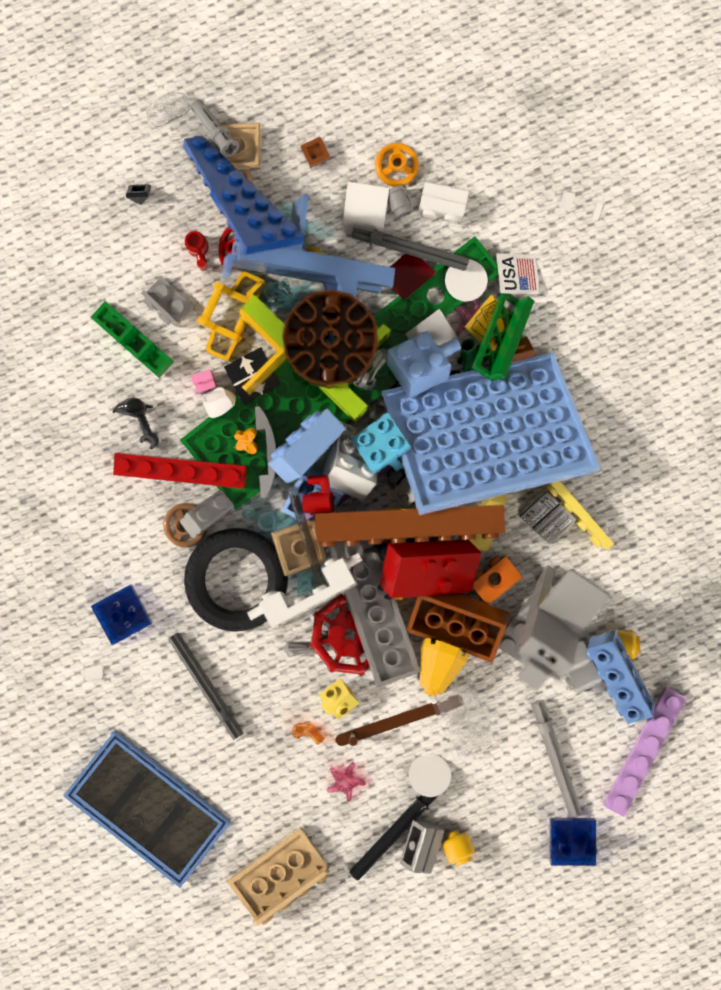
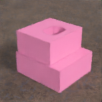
[191,369,217,395]

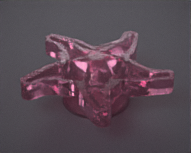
[454,299,480,333]
[327,762,366,802]

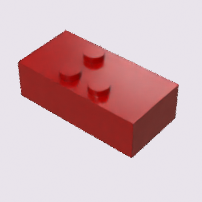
[380,539,482,599]

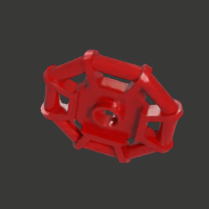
[310,593,370,676]

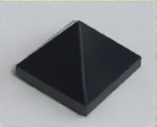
[126,184,151,205]

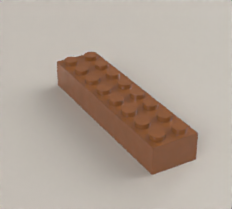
[315,505,505,547]

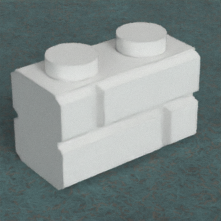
[418,181,469,223]

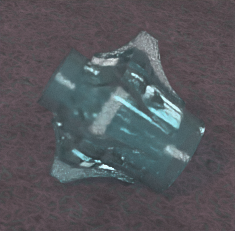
[264,278,299,312]

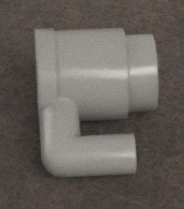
[385,185,413,219]

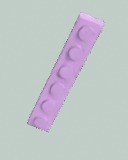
[603,686,687,817]

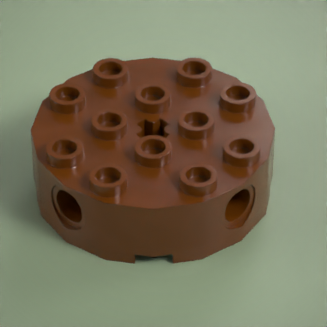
[282,289,378,389]

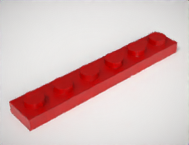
[113,452,247,489]

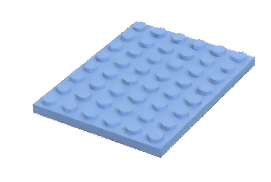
[381,352,600,515]

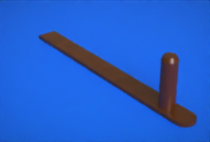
[336,693,464,746]

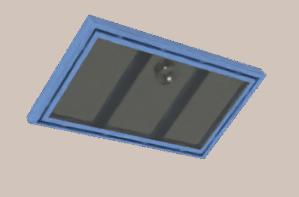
[63,730,231,888]

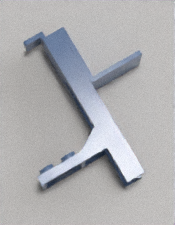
[222,194,395,345]

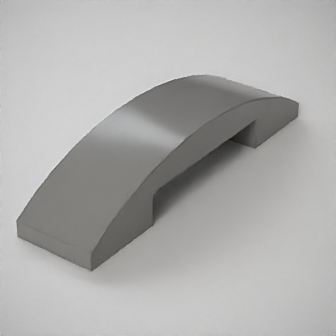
[255,407,277,499]

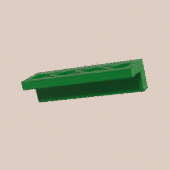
[472,293,534,382]

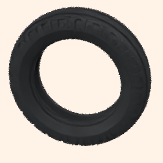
[184,528,288,632]

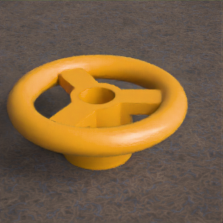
[375,143,419,187]

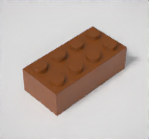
[406,593,510,663]

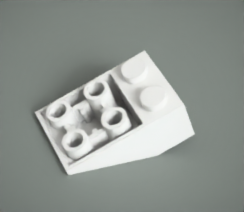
[323,421,377,501]

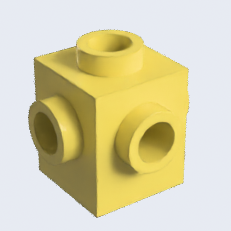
[319,678,359,720]

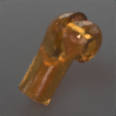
[291,723,325,745]

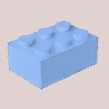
[268,409,346,483]

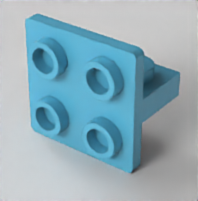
[352,413,411,474]

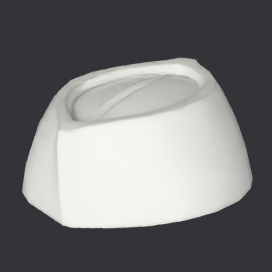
[202,387,236,418]

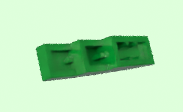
[91,301,174,378]

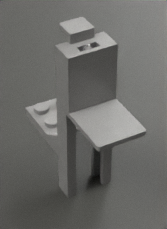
[498,565,611,691]

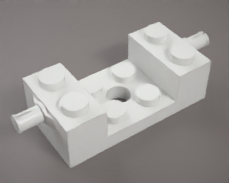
[247,553,362,628]

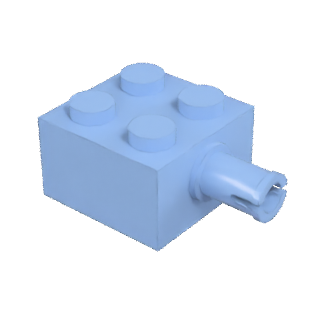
[387,331,461,398]

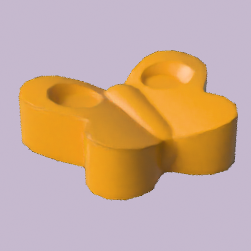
[234,428,258,454]

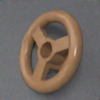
[163,503,207,548]

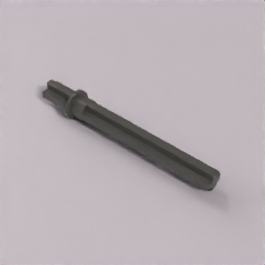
[351,225,469,271]
[169,633,244,740]

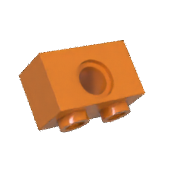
[473,555,523,605]

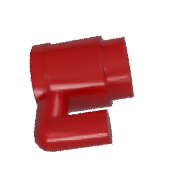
[184,231,209,271]
[302,474,334,514]

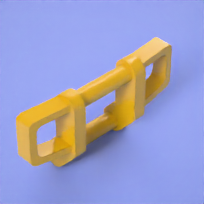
[196,271,265,362]

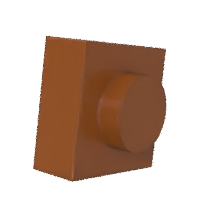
[300,136,330,169]
[512,336,534,362]

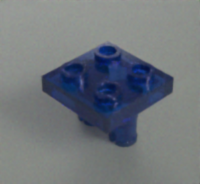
[549,818,597,866]

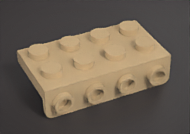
[227,826,330,926]

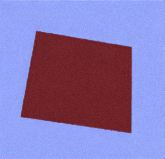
[390,254,437,301]

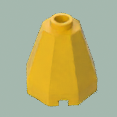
[420,638,469,697]

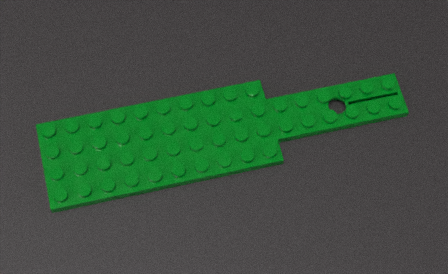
[180,236,499,510]

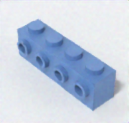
[587,630,655,724]

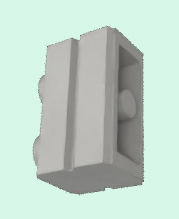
[180,489,234,539]
[400,819,444,874]

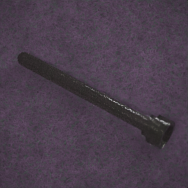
[288,486,330,590]

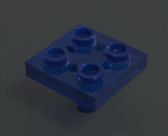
[91,584,153,645]

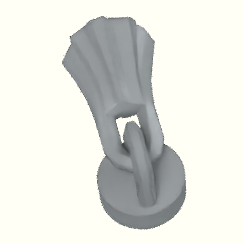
[354,348,387,390]
[284,630,328,657]

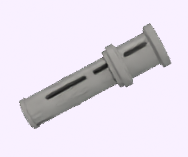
[191,99,239,158]

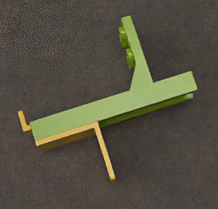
[238,280,390,423]

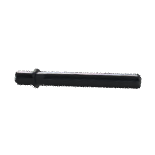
[350,795,439,881]

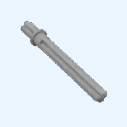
[531,700,582,818]

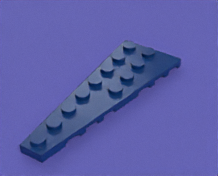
[183,136,305,255]

